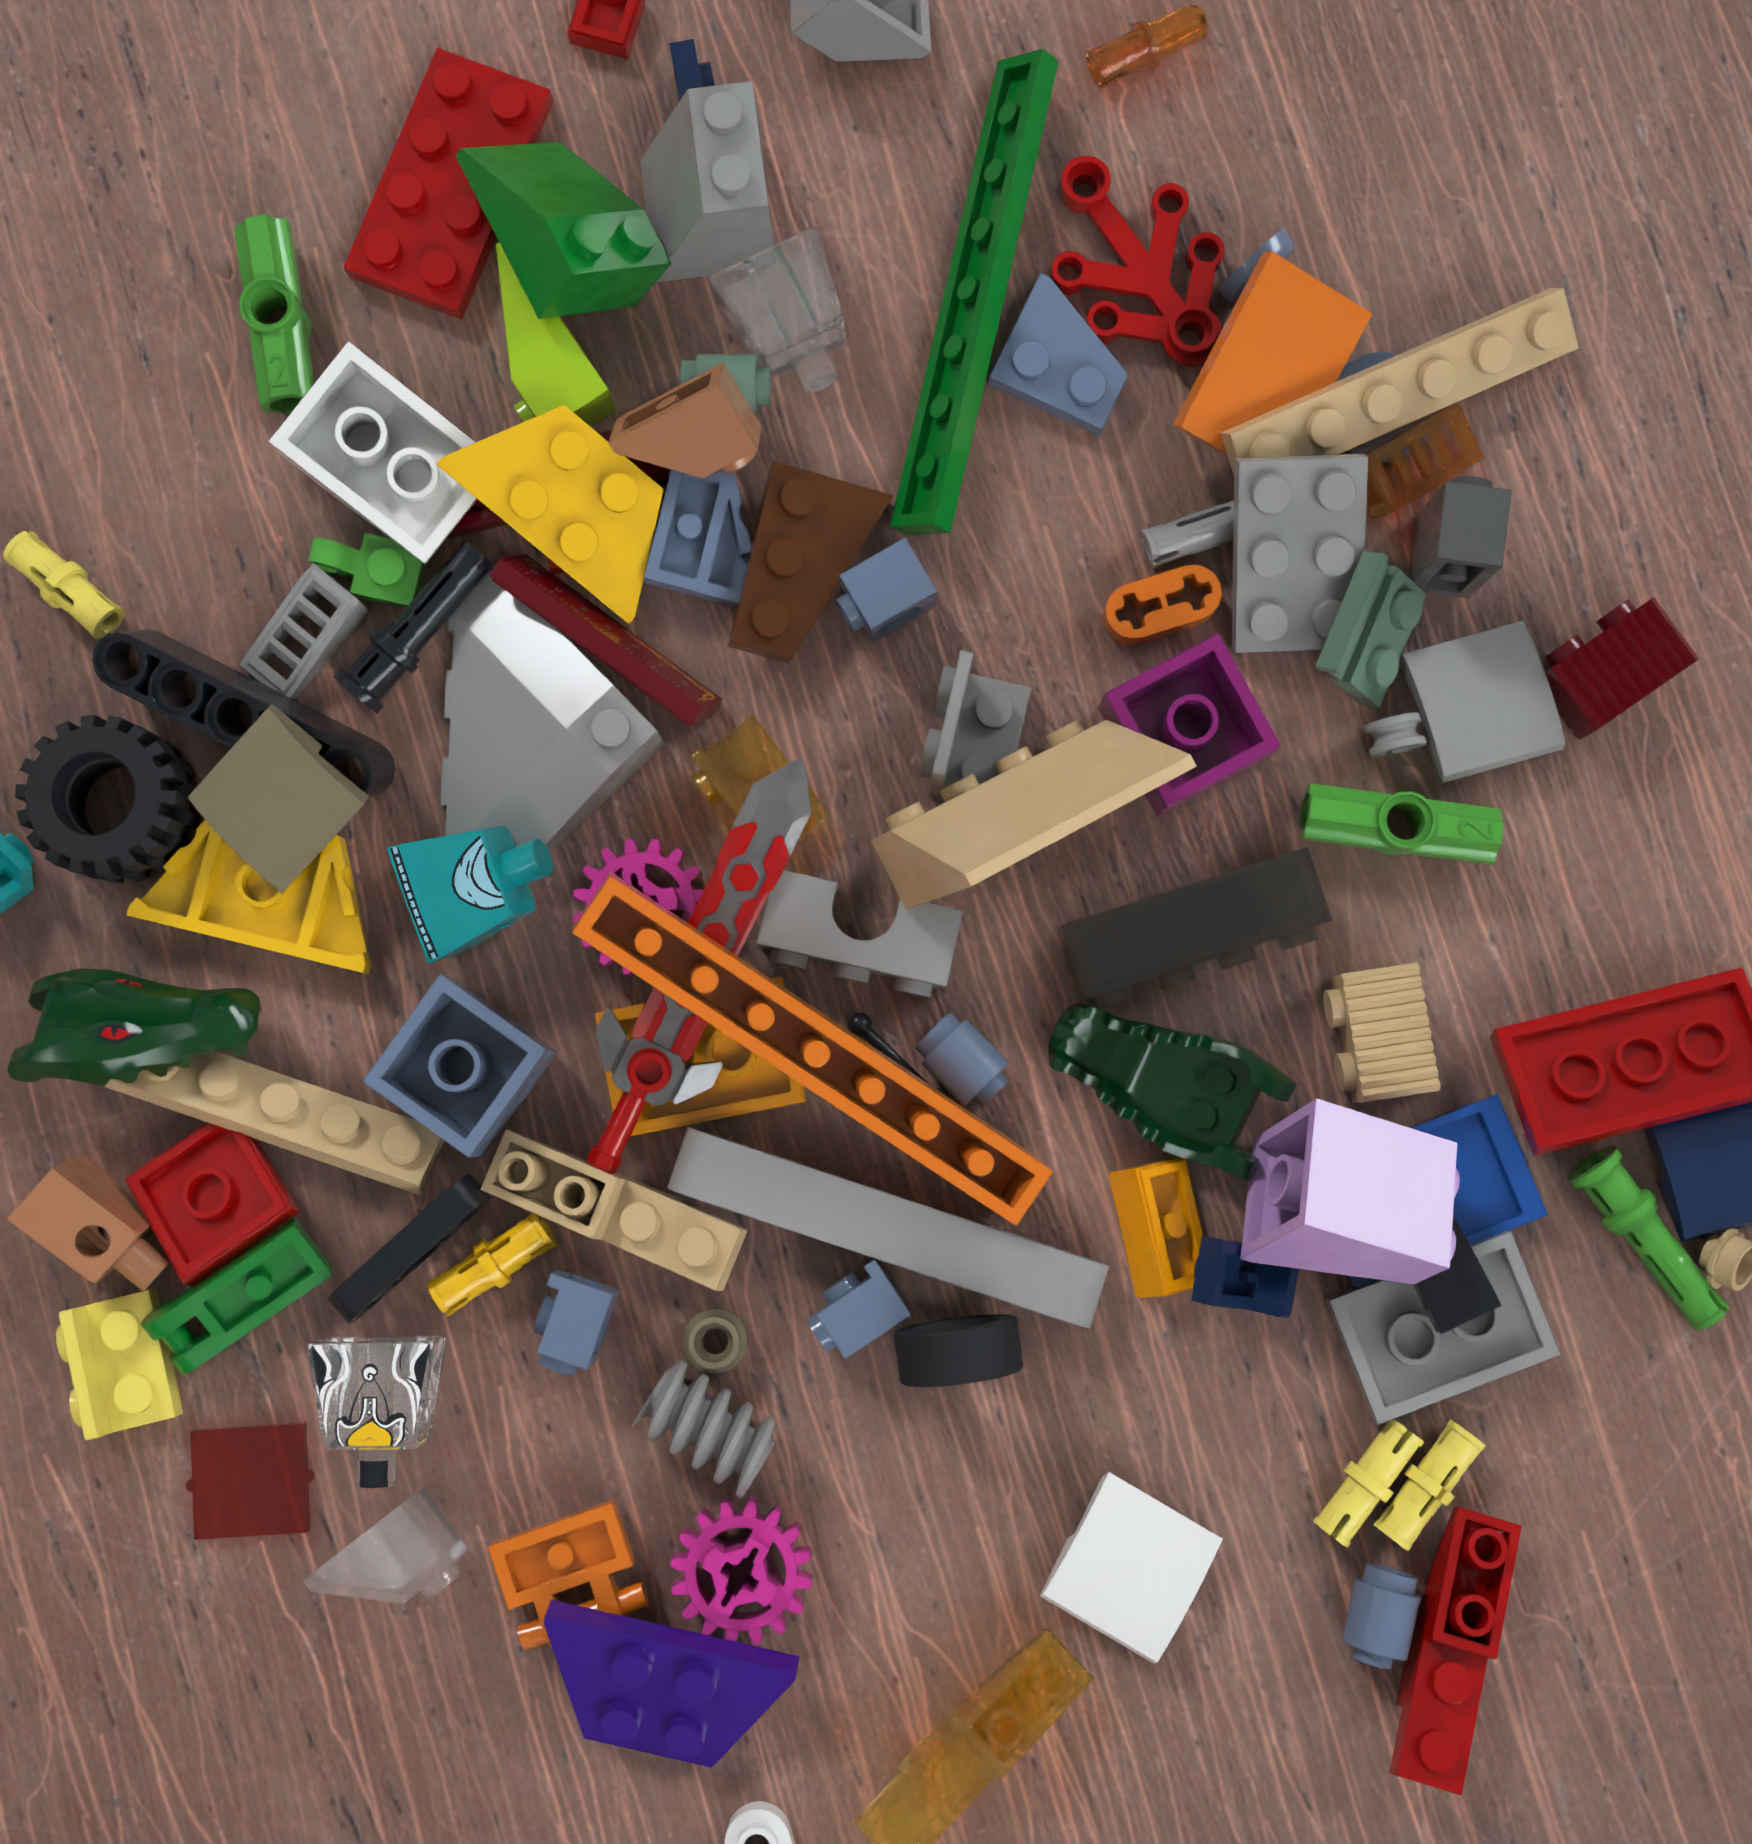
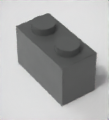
[1408,476,1512,598]

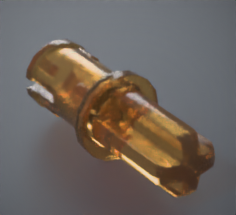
[1086,4,1209,89]

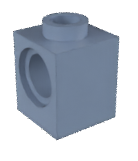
[835,538,937,643]

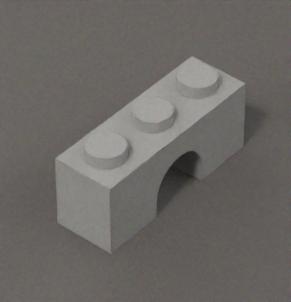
[757,870,963,998]

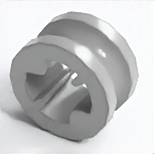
[1363,712,1427,758]

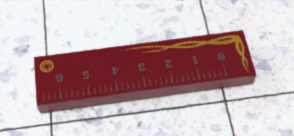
[490,554,723,726]

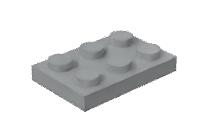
[1231,454,1368,653]
[1325,1231,1560,1425]

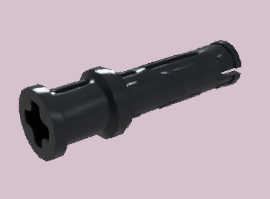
[333,540,494,714]

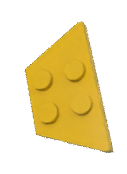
[436,405,664,624]
[126,820,371,975]

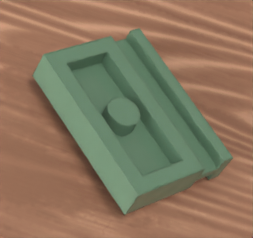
[1315,551,1426,708]

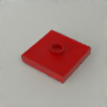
[124,1122,300,1287]

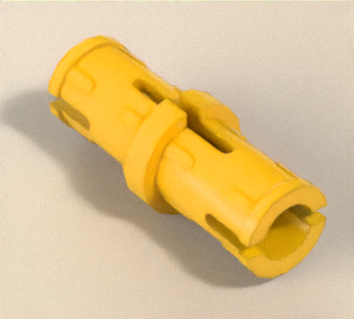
[426,1213,558,1317]

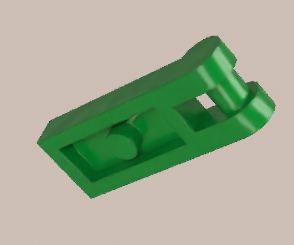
[141,1218,333,1374]

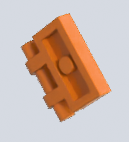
[488,1499,650,1651]

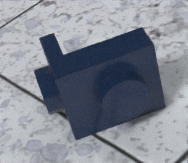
[1191,1236,1299,1318]

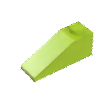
[496,242,616,427]

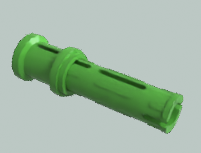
[1567,1145,1729,1331]

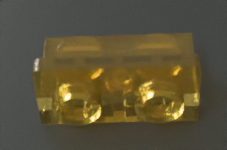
[690,715,830,843]

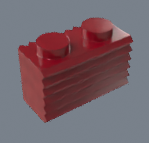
[1545,597,1699,739]

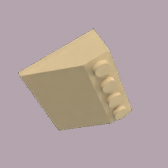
[871,719,1197,910]

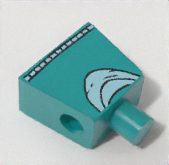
[386,826,553,964]

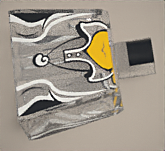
[308,1336,447,1488]

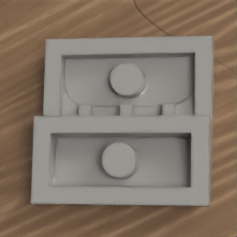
[1400,621,1566,783]

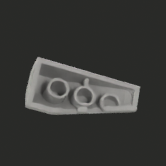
[790,0,931,62]

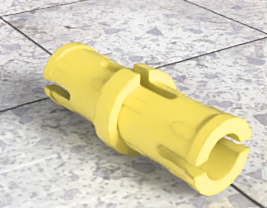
[3,531,125,640]
[1313,1419,1424,1548]
[1373,1419,1486,1551]

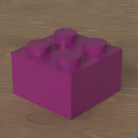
[1098,633,1281,818]

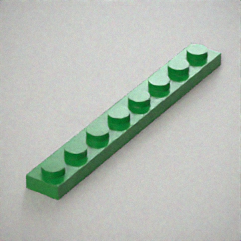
[890,49,1059,535]

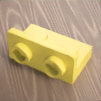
[56,1288,184,1441]

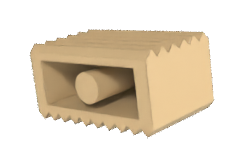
[1323,962,1441,1103]

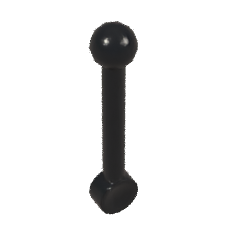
[847,1012,950,1098]

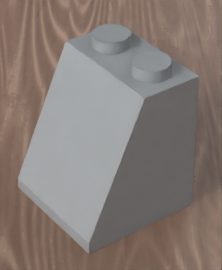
[640,81,777,282]

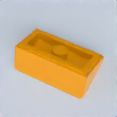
[1109,1157,1204,1298]

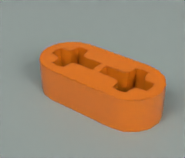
[1103,564,1222,646]

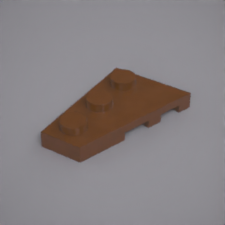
[727,461,894,663]

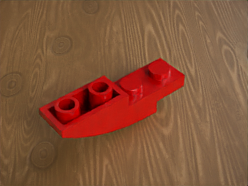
[1389,1506,1522,1796]

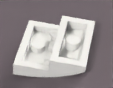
[1040,1472,1223,1664]

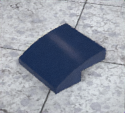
[1644,1102,1752,1243]

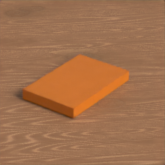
[1172,251,1373,457]

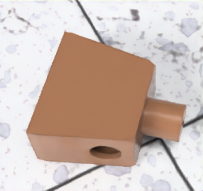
[7,1152,171,1292]

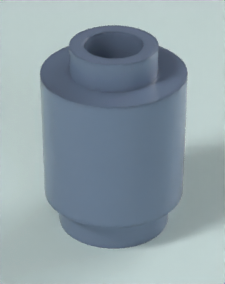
[915,1012,1010,1107]
[1342,1563,1421,1669]

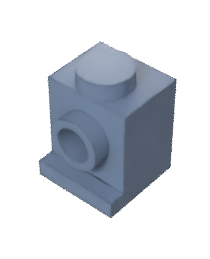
[806,1258,911,1359]
[534,1269,621,1375]

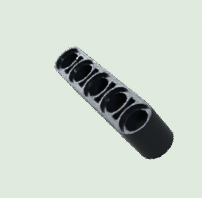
[92,629,396,797]

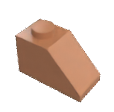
[608,362,762,478]

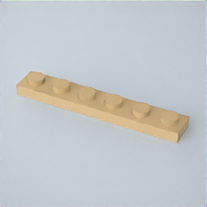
[1220,288,1579,475]
[103,1051,445,1195]

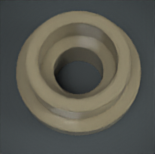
[683,1308,748,1374]

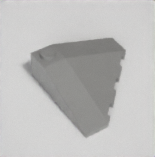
[441,566,665,853]

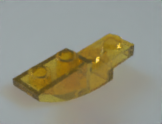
[853,1628,1094,1844]

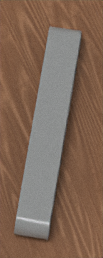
[667,1126,1110,1328]

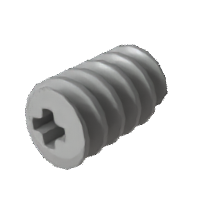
[631,1359,776,1499]

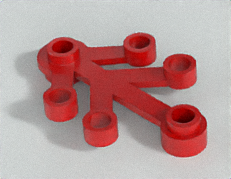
[1050,156,1225,367]

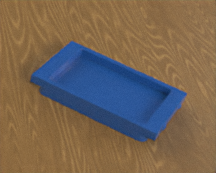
[1349,1094,1548,1288]

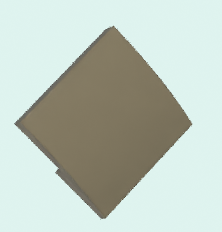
[187,703,369,893]

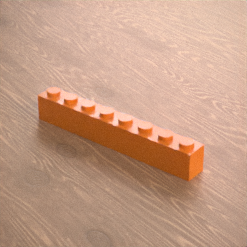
[572,871,1053,1226]

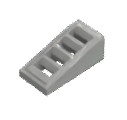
[239,563,370,700]

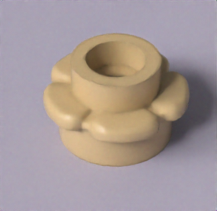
[1699,1228,1752,1291]

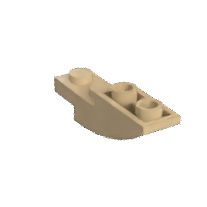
[481,1130,748,1291]

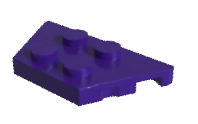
[544,1600,800,1768]

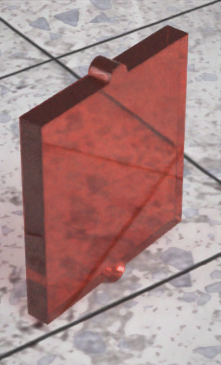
[186,1422,315,1540]

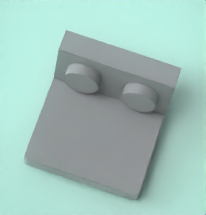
[920,650,1032,799]

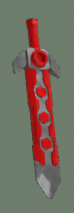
[586,760,812,1174]

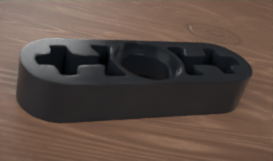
[328,1173,491,1324]

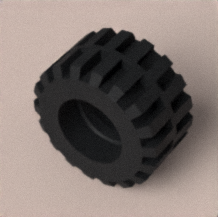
[15,715,200,883]

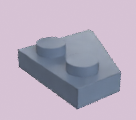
[988,273,1128,437]
[643,470,751,608]

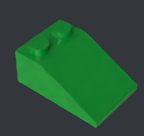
[456,142,672,319]

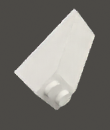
[269,341,477,564]

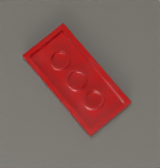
[343,47,554,320]
[1490,967,1752,1156]

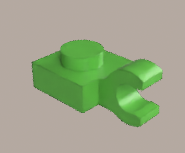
[308,532,427,609]

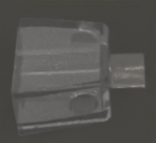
[708,226,846,393]

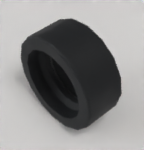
[894,1314,1024,1387]

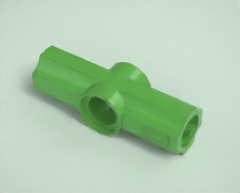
[234,214,315,415]
[1299,783,1504,865]

